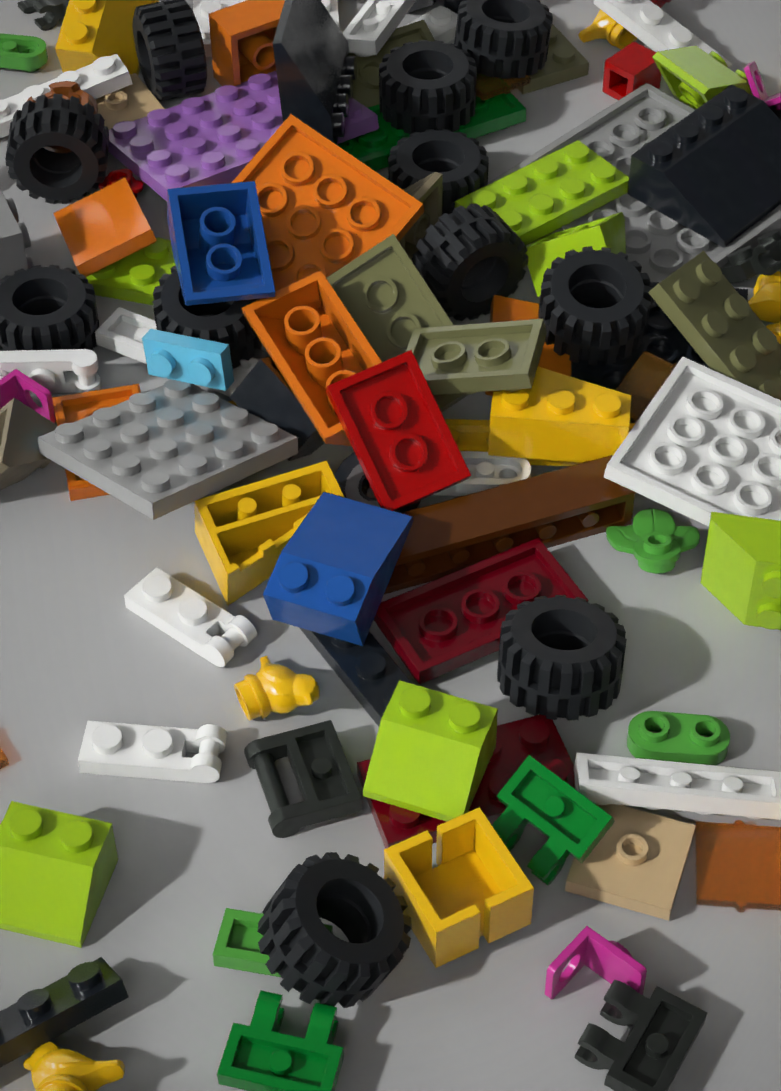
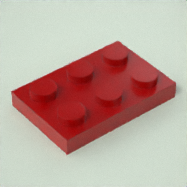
[325,350,471,512]

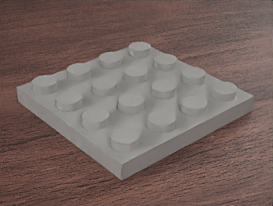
[38,379,298,520]

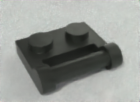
[244,720,362,838]

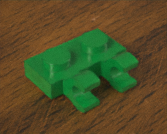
[492,755,615,886]
[217,990,344,1091]

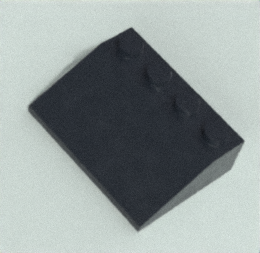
[273,0,357,145]
[627,85,781,248]

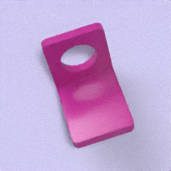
[744,61,781,110]
[0,369,56,423]
[545,926,647,1000]

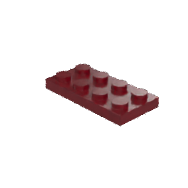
[374,538,589,685]
[357,714,575,848]

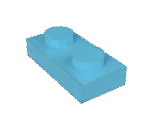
[142,329,234,391]

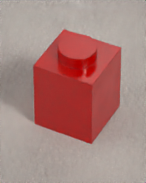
[602,41,661,100]

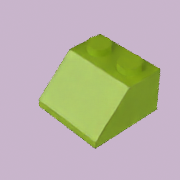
[652,45,753,110]
[525,212,626,297]
[700,512,781,630]
[363,680,498,822]
[0,801,118,948]

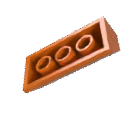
[242,270,382,446]

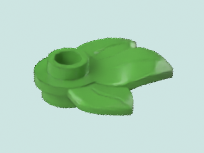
[606,508,700,574]

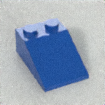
[167,181,275,306]
[263,492,413,646]

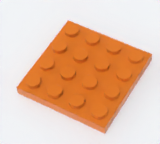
[231,114,424,292]

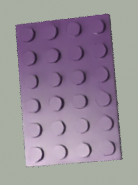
[109,71,379,201]

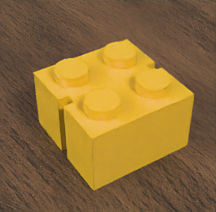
[384,807,534,968]

